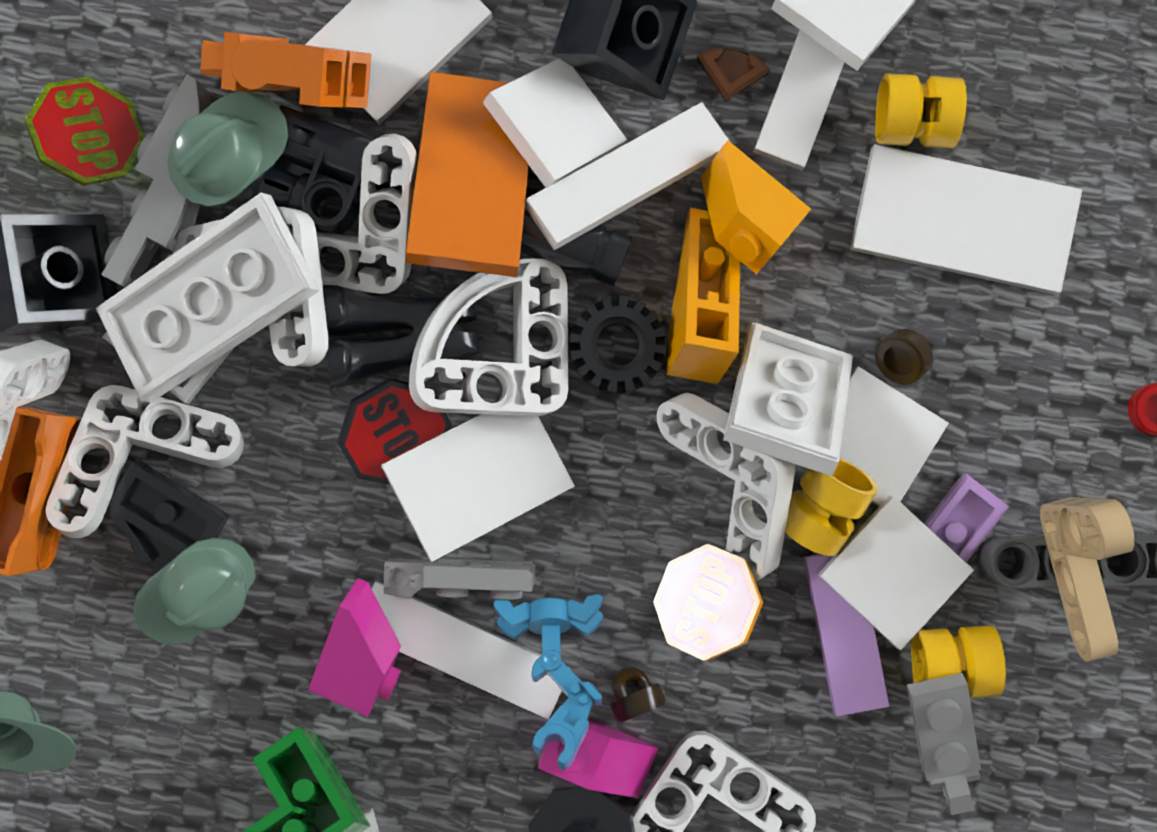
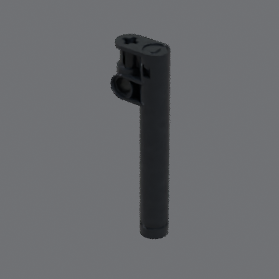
[244,105,633,286]

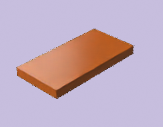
[405,71,528,277]

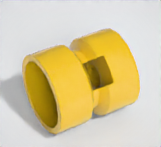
[875,73,967,149]
[785,458,877,556]
[911,625,1006,698]

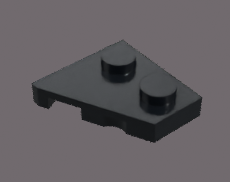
[106,460,230,574]

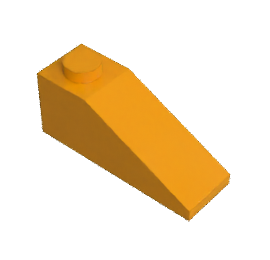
[666,207,740,384]

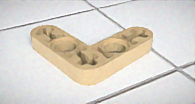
[1040,497,1134,662]

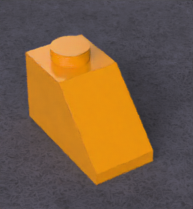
[701,141,811,275]

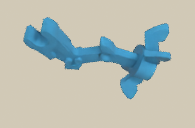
[493,594,603,770]

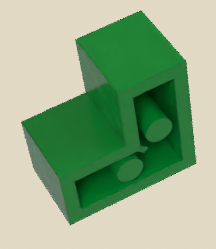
[242,726,371,832]

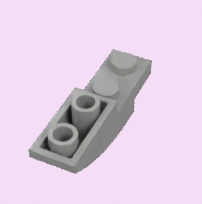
[101,74,211,287]

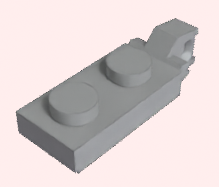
[384,558,535,600]
[907,673,981,815]

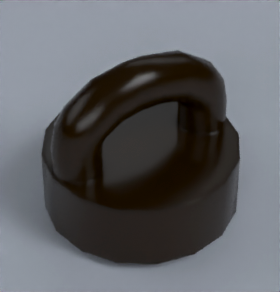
[875,329,933,385]
[610,667,666,723]

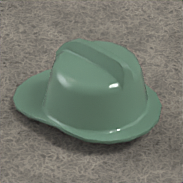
[167,91,288,206]
[133,538,256,645]
[0,691,77,773]

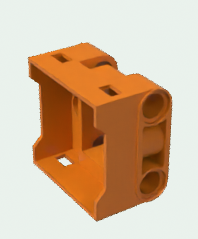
[0,406,81,576]

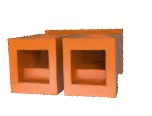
[200,32,372,108]

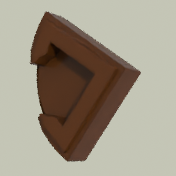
[696,48,771,103]

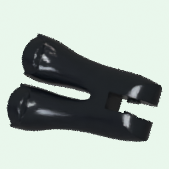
[323,285,479,388]

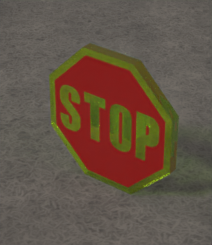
[24,77,145,186]

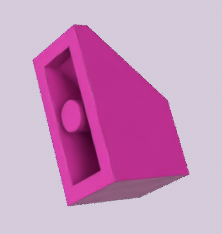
[308,578,402,717]
[538,718,659,798]

